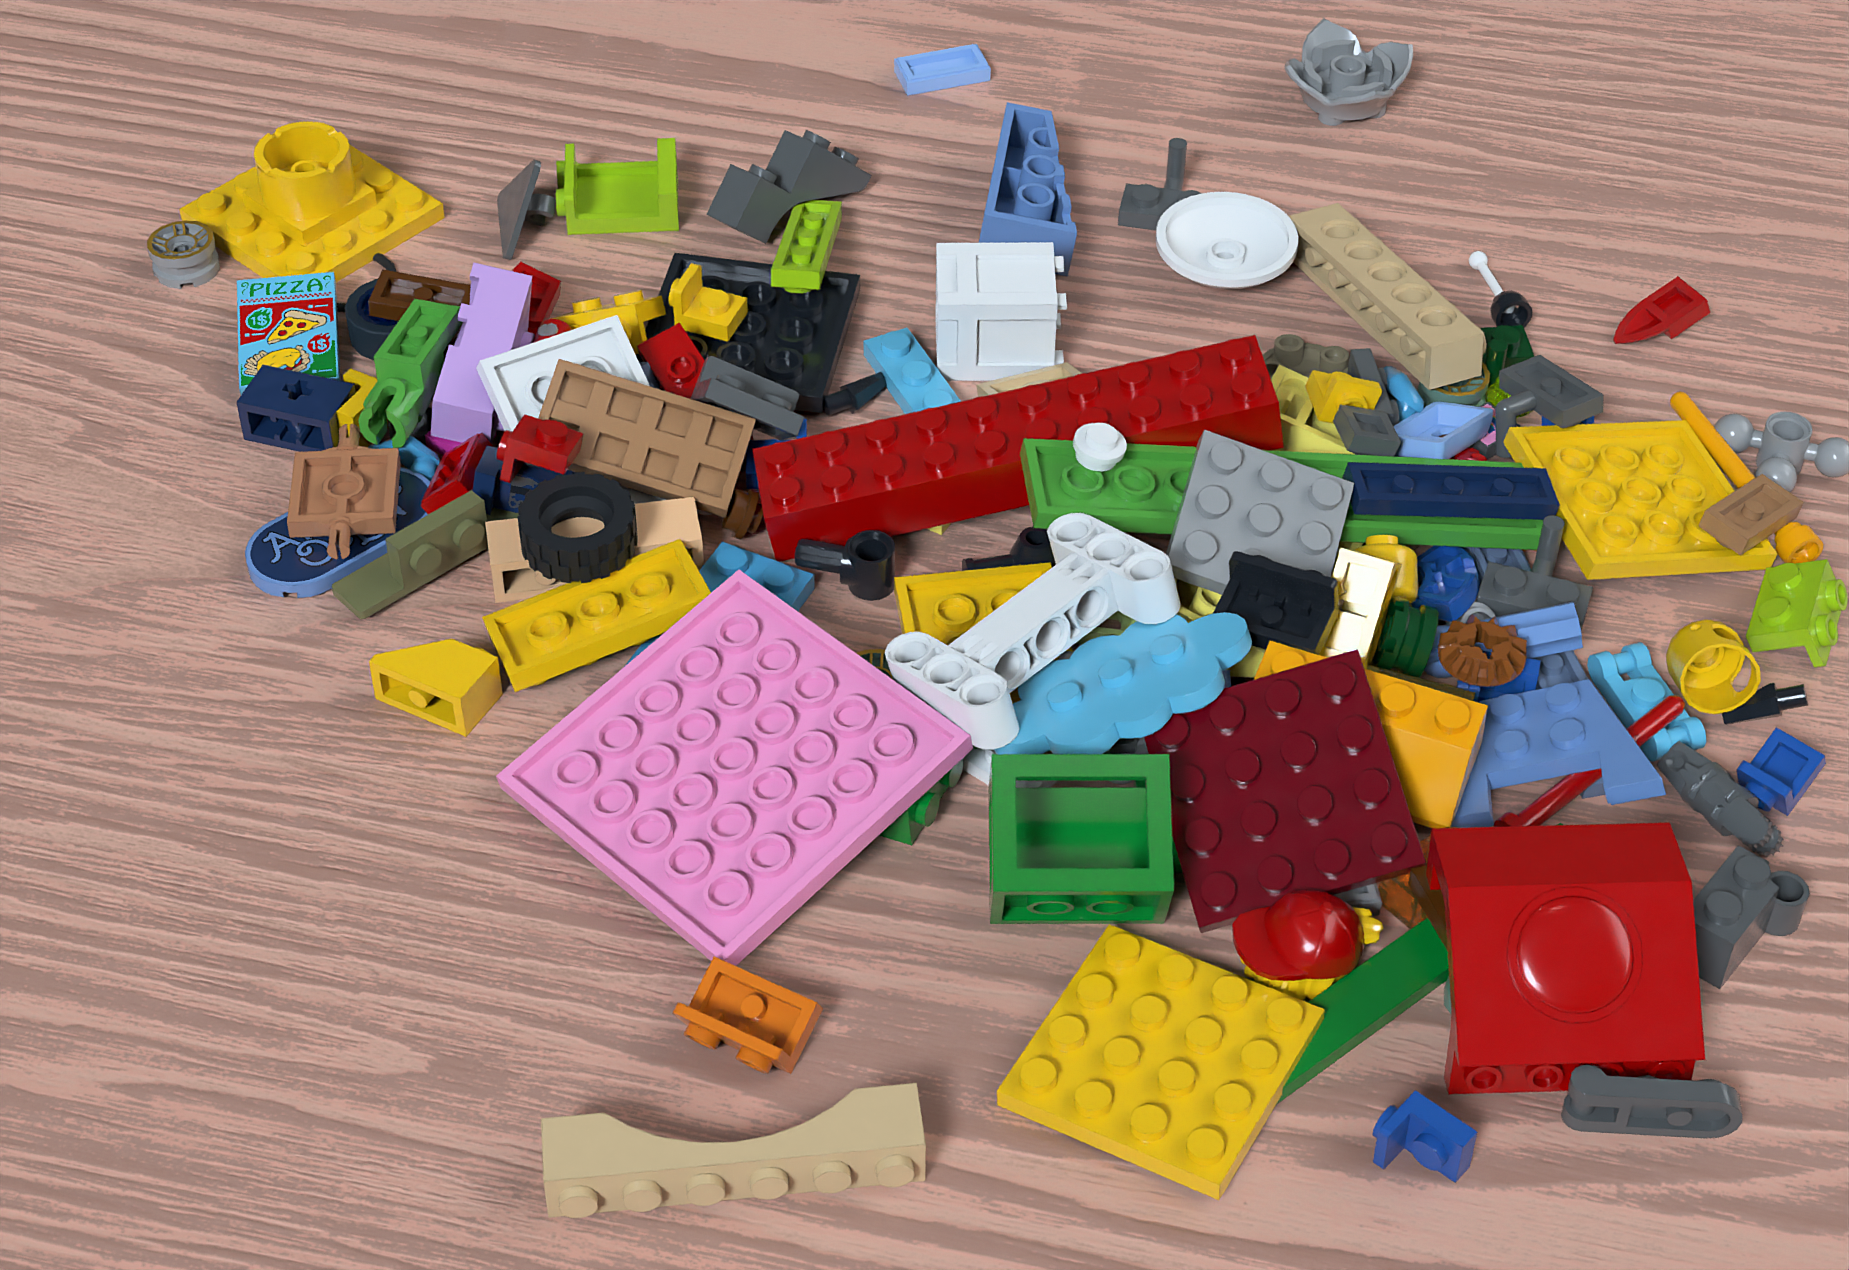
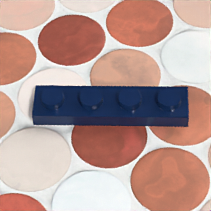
[1342,462,1560,520]

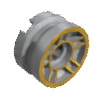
[147,220,220,289]

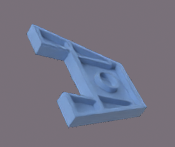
[1451,679,1666,828]

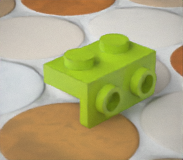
[1746,559,1848,667]

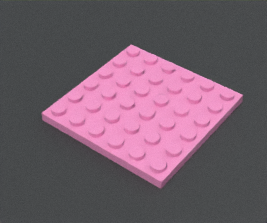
[496,570,973,966]

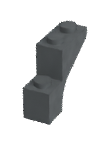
[706,130,872,244]

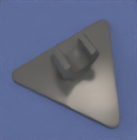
[497,160,556,260]

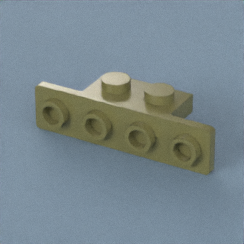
[332,490,519,619]

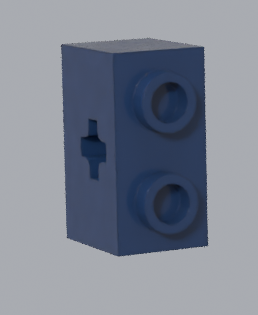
[236,365,356,452]

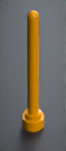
[1670,392,1824,564]

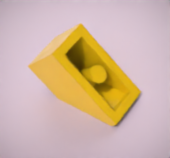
[369,638,503,737]

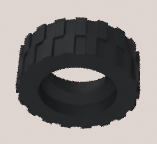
[517,472,638,583]

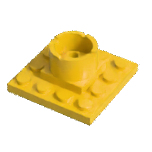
[179,121,445,282]

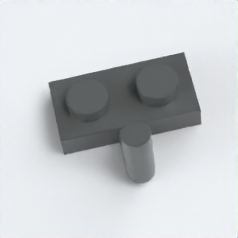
[1118,138,1202,231]
[1496,355,1604,458]
[1476,515,1593,631]

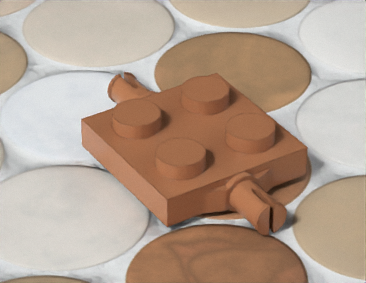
[287,424,401,559]

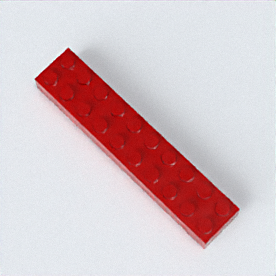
[753,335,1284,562]

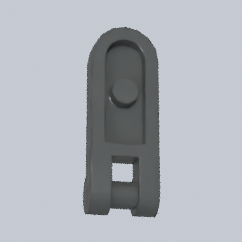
[1561,1065,1742,1139]

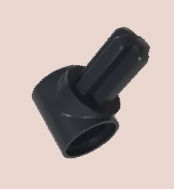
[795,530,895,601]

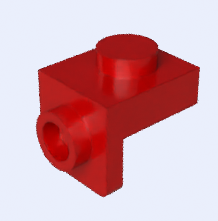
[497,414,584,483]

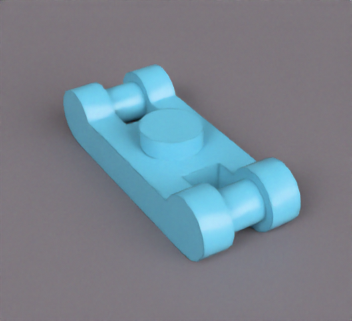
[1587,642,1706,762]

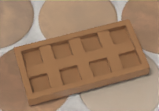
[538,359,756,518]

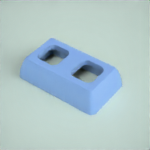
[1393,402,1494,459]

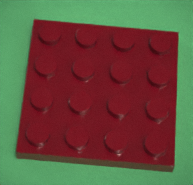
[1144,649,1426,933]

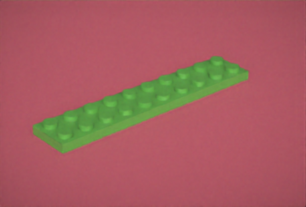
[1020,438,1543,550]

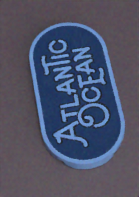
[245,467,430,598]

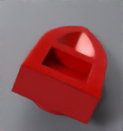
[1613,276,1710,344]

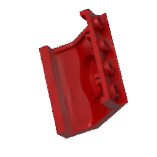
[1426,822,1705,1095]

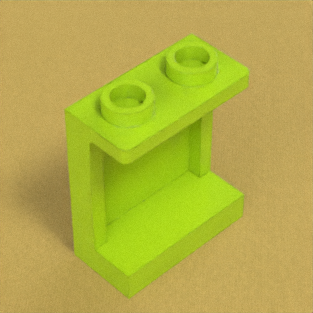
[556,138,679,235]

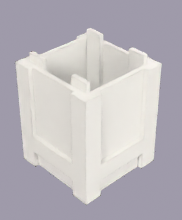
[935,242,1067,381]

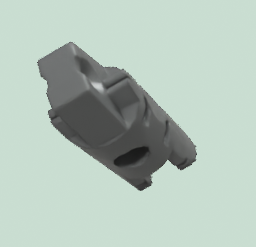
[1657,741,1784,857]

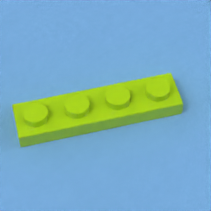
[771,200,842,293]

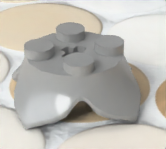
[1284,18,1413,126]

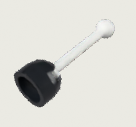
[1469,251,1532,327]

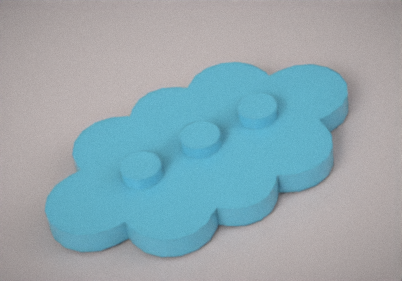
[994,612,1252,754]

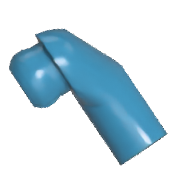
[1384,366,1424,422]
[368,436,440,482]

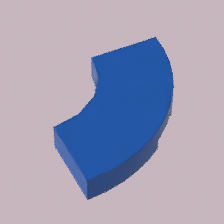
[1411,546,1480,622]

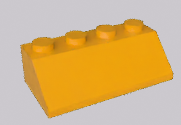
[1254,641,1488,828]

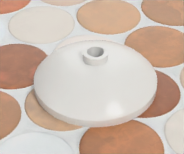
[1156,192,1298,289]

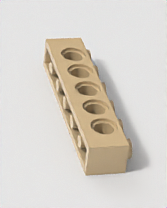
[1289,203,1486,390]

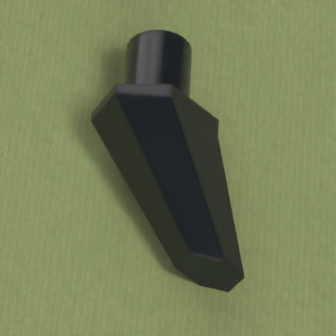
[824,372,886,416]
[1722,683,1808,725]

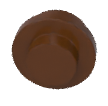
[722,489,763,540]

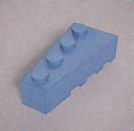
[979,102,1077,277]

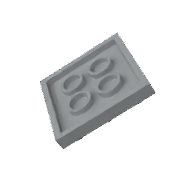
[1166,430,1354,595]

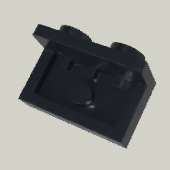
[1213,551,1339,655]

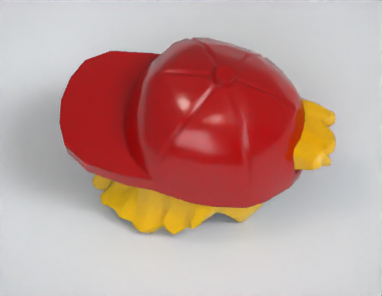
[1232,890,1383,1000]

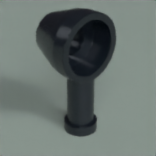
[962,527,1056,571]

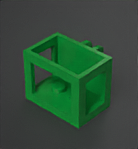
[988,754,1174,924]

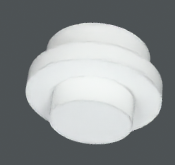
[1073,423,1127,472]

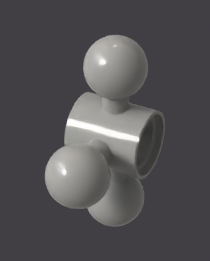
[1714,412,1849,492]

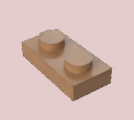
[1698,474,1804,556]

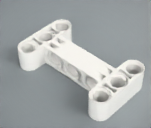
[885,513,1181,750]

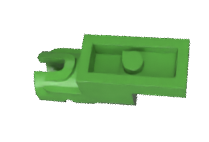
[358,299,463,448]

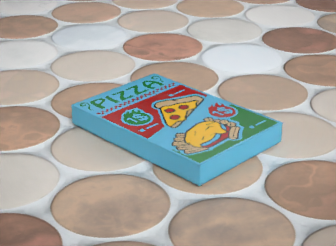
[237,272,341,395]

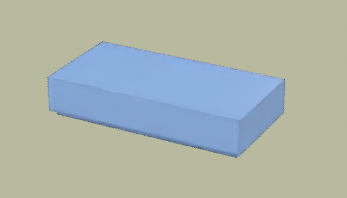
[894,44,991,96]

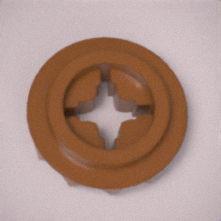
[1438,614,1527,687]

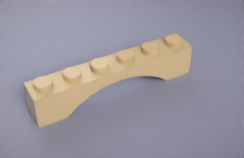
[541,1083,926,1218]

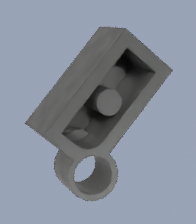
[1693,845,1810,989]

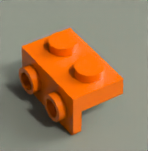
[673,957,823,1074]

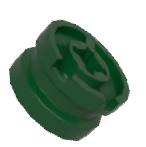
[1372,596,1439,681]

